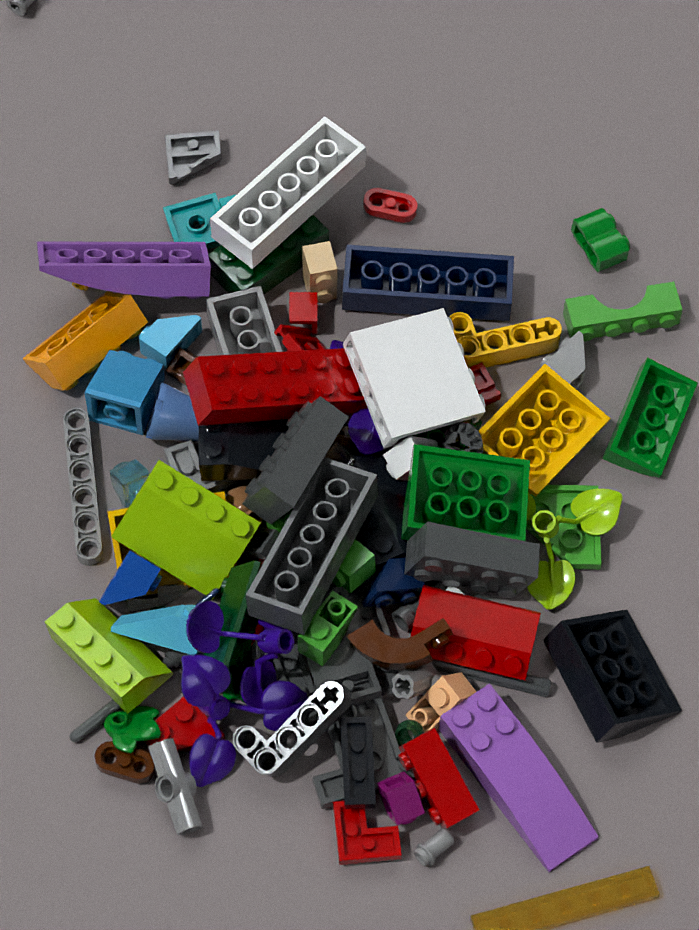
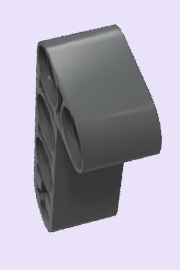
[233,681,352,777]

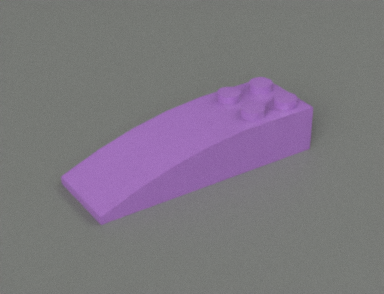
[37,241,211,299]
[439,683,599,873]

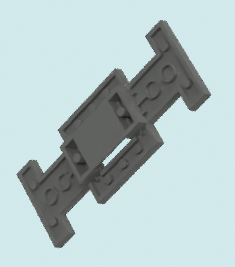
[238,552,416,809]

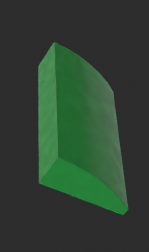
[602,357,698,478]

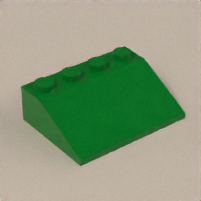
[401,444,530,541]

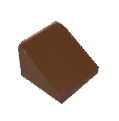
[165,348,197,386]

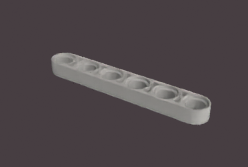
[63,408,103,566]

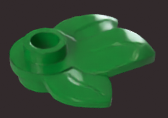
[104,706,161,753]

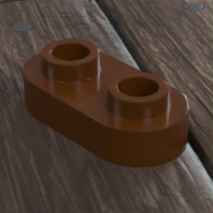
[95,741,155,783]

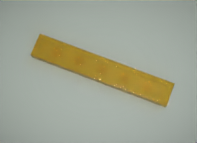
[470,866,660,930]

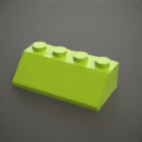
[45,598,173,714]

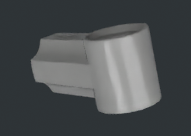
[392,662,442,700]

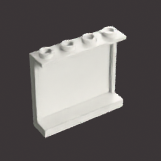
[343,308,486,448]

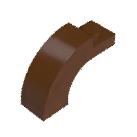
[347,618,453,670]

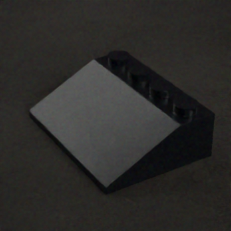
[199,419,289,481]
[341,449,408,573]
[543,609,682,743]

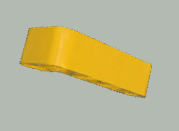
[449,312,562,368]

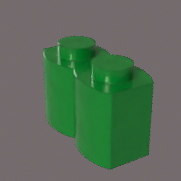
[571,208,630,272]

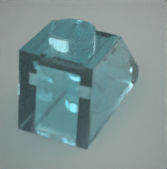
[109,459,149,508]

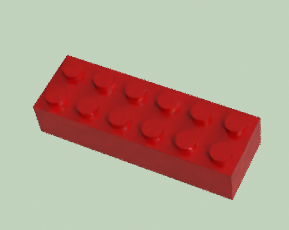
[183,348,365,426]

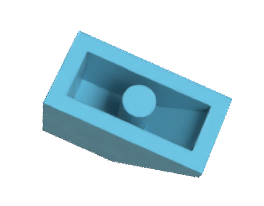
[139,315,202,370]

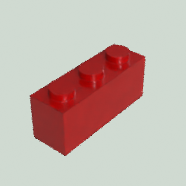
[398,728,479,829]

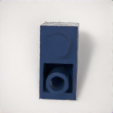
[362,558,425,608]

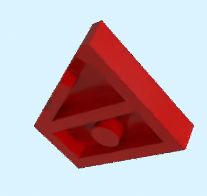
[143,696,225,752]

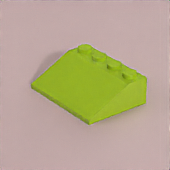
[111,460,261,599]

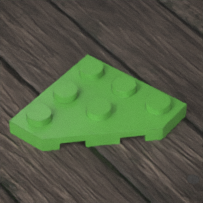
[526,485,602,569]

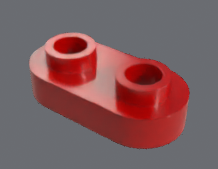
[363,188,418,223]

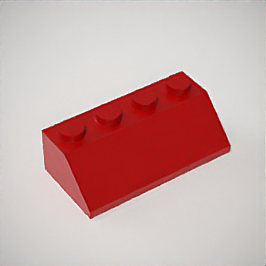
[411,585,541,681]

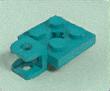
[163,192,237,250]

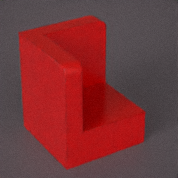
[289,292,318,334]

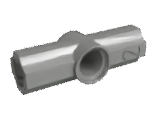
[148,738,203,836]

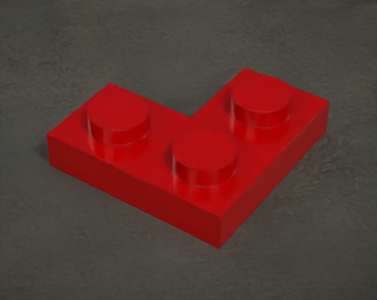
[333,801,402,865]

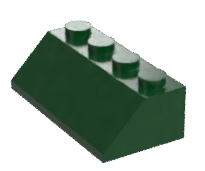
[204,561,262,695]

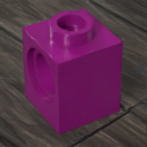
[376,771,425,826]

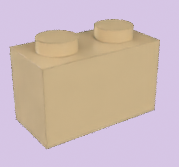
[302,241,338,303]

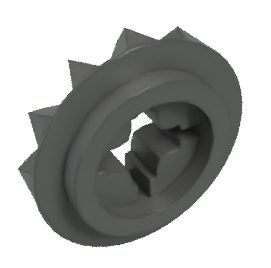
[440,422,483,453]

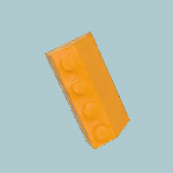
[23,292,148,391]

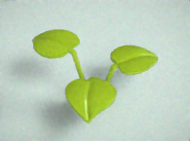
[526,488,623,610]

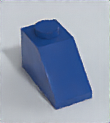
[99,550,163,605]

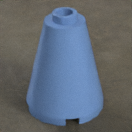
[146,383,199,441]

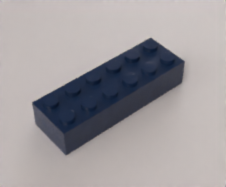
[342,245,514,321]

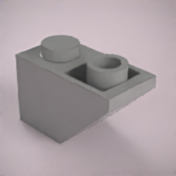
[539,331,586,389]

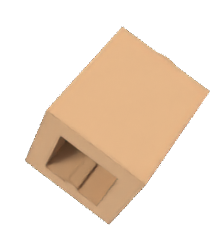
[406,672,477,735]

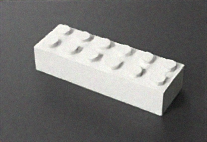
[210,116,366,269]

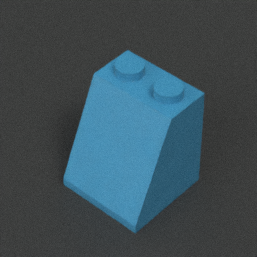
[85,350,165,435]

